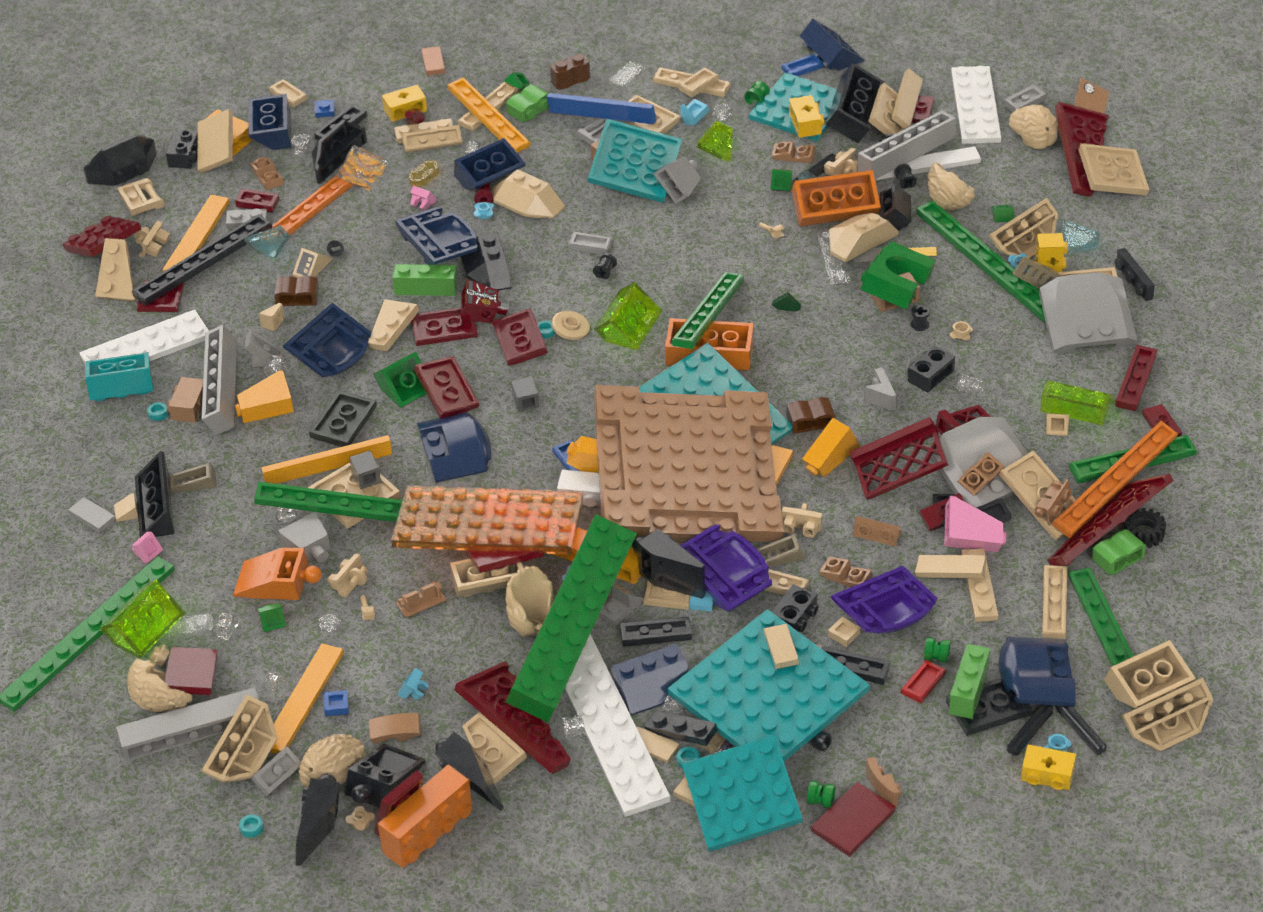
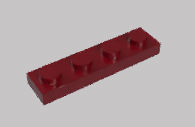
[1115,345,1158,411]

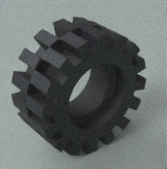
[1124,508,1166,548]

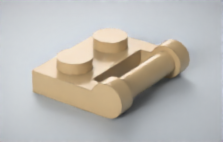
[118,178,165,216]

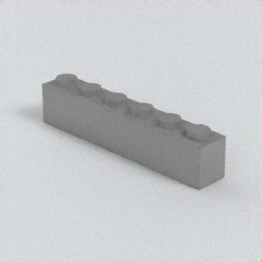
[857,111,956,179]
[202,325,237,435]
[116,687,259,761]

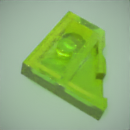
[697,120,733,162]

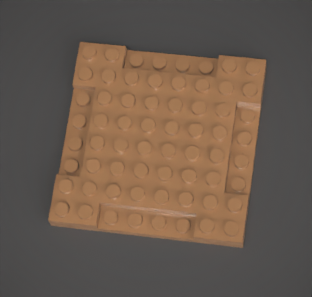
[593,385,784,542]

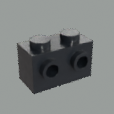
[166,129,198,169]
[880,182,912,231]

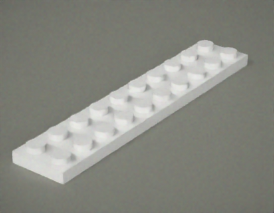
[565,634,671,817]

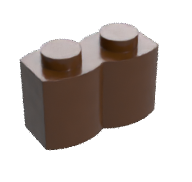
[550,54,590,90]
[274,276,319,306]
[786,397,835,434]

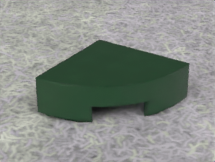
[772,292,801,312]

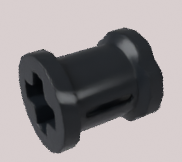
[894,164,917,189]
[593,253,617,279]
[910,305,930,331]

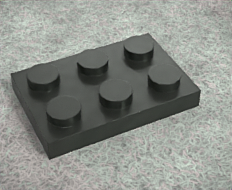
[309,390,377,447]

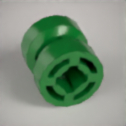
[744,81,770,106]
[924,637,951,663]
[806,780,836,808]

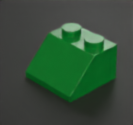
[373,351,427,408]

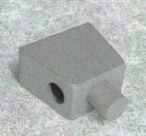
[654,156,700,203]
[278,512,330,563]

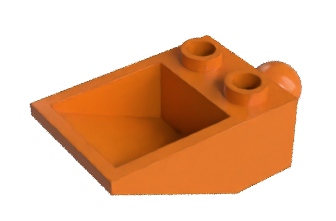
[233,547,322,600]

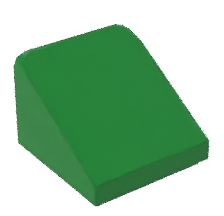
[504,72,531,89]
[991,204,1015,223]

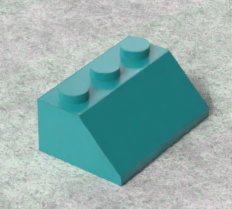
[85,352,153,401]

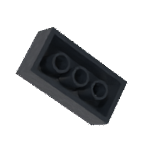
[826,62,885,143]

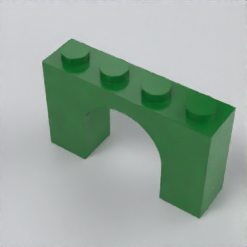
[860,241,936,309]

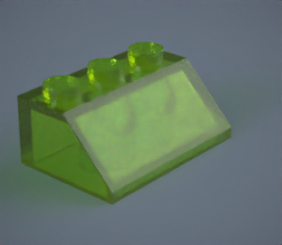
[594,282,662,350]
[1040,380,1114,426]
[99,579,186,658]

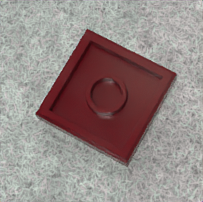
[136,280,185,312]

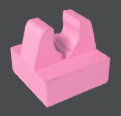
[410,186,437,210]
[132,532,163,563]

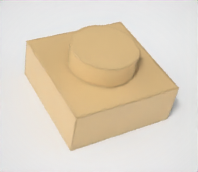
[828,617,861,647]

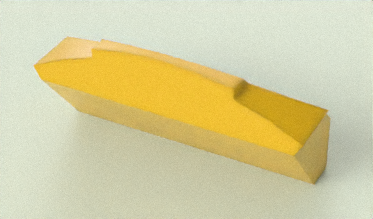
[909,247,937,256]

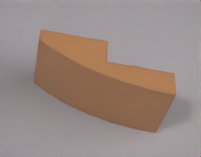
[772,141,816,163]
[250,157,284,191]
[957,452,1005,496]
[819,556,873,587]
[369,713,421,744]
[866,757,902,807]

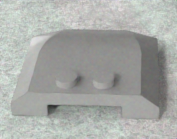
[1039,272,1137,354]
[931,417,1028,508]

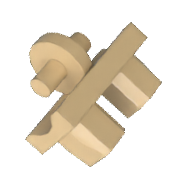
[824,148,858,176]
[134,220,170,257]
[782,503,822,538]
[327,554,368,598]

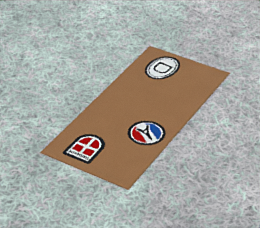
[1074,78,1109,114]

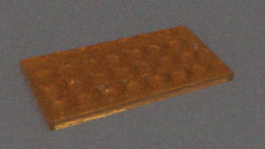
[391,485,583,554]

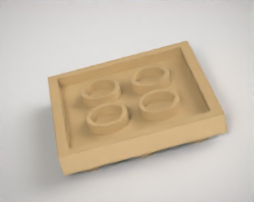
[1078,144,1149,196]
[308,463,400,529]

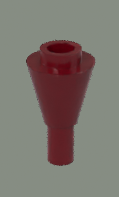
[405,108,424,125]
[474,183,494,204]

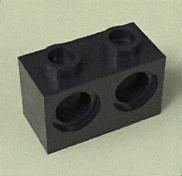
[907,345,955,393]
[772,584,819,632]

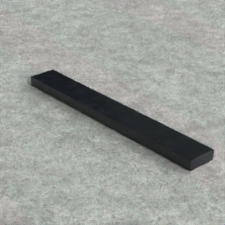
[132,214,272,306]

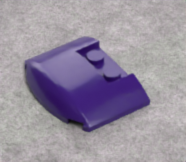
[680,524,772,612]
[831,566,937,634]

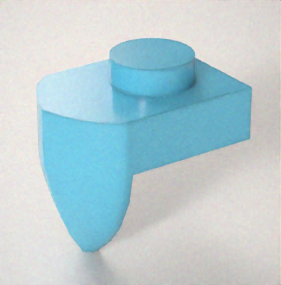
[680,99,710,125]

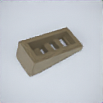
[1013,256,1060,289]
[169,463,216,493]
[757,534,805,567]

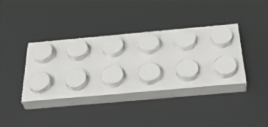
[951,66,1001,144]
[79,310,209,364]

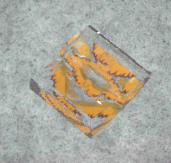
[337,145,389,192]

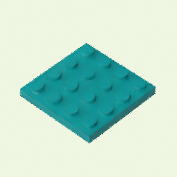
[749,73,837,142]
[587,119,682,203]
[682,734,803,851]

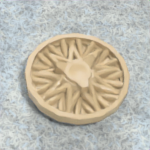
[551,311,590,340]

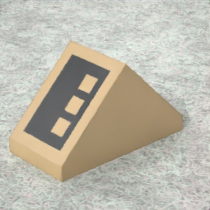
[292,248,332,278]

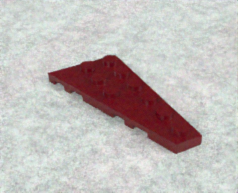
[1055,101,1109,197]
[1047,474,1174,566]
[454,661,571,774]

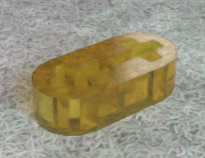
[408,160,439,187]

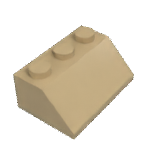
[450,559,523,597]
[1104,640,1196,709]

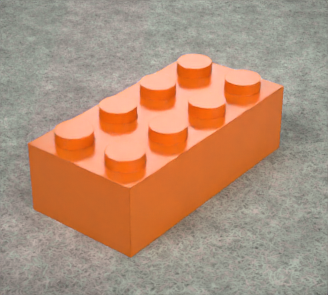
[792,170,881,227]
[665,318,754,370]
[378,765,473,868]

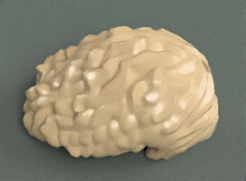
[1009,104,1059,149]
[928,162,975,211]
[506,566,554,637]
[126,659,193,712]
[299,734,367,787]

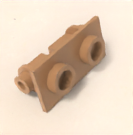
[1035,479,1072,525]
[853,516,901,547]
[395,581,447,618]

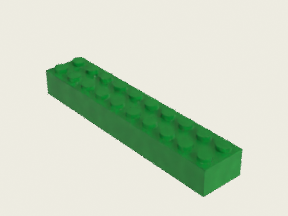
[506,514,637,722]

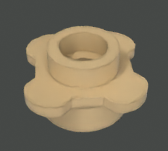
[950,321,973,341]
[149,644,169,667]
[346,806,375,831]

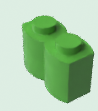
[506,84,549,123]
[1092,530,1146,575]

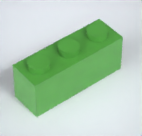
[393,264,458,296]
[949,644,991,719]

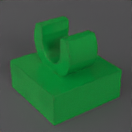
[770,169,793,191]
[258,603,286,632]

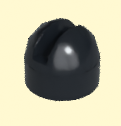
[327,240,344,256]
[811,731,832,752]

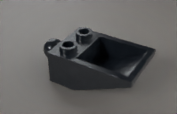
[632,529,705,599]
[435,732,504,811]
[344,744,425,808]
[295,774,340,866]

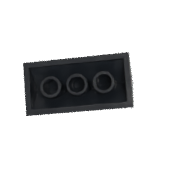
[135,451,175,538]

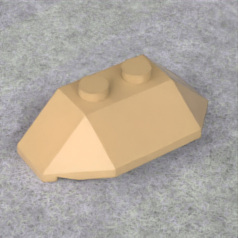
[491,169,566,219]
[988,198,1058,258]
[829,213,899,262]
[1122,678,1213,751]
[202,694,277,783]

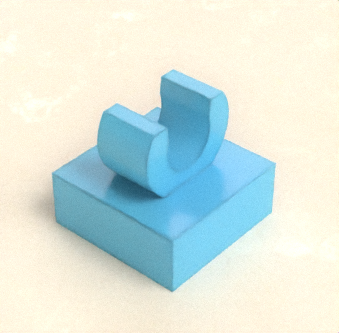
[397,668,429,699]

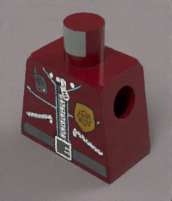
[460,279,509,323]

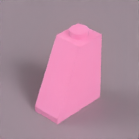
[944,496,1006,552]

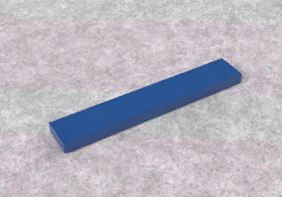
[547,93,657,124]

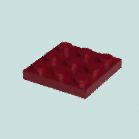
[62,216,142,257]

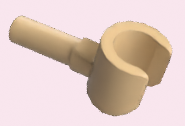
[759,222,784,239]
[360,595,375,620]

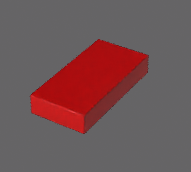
[901,660,946,704]

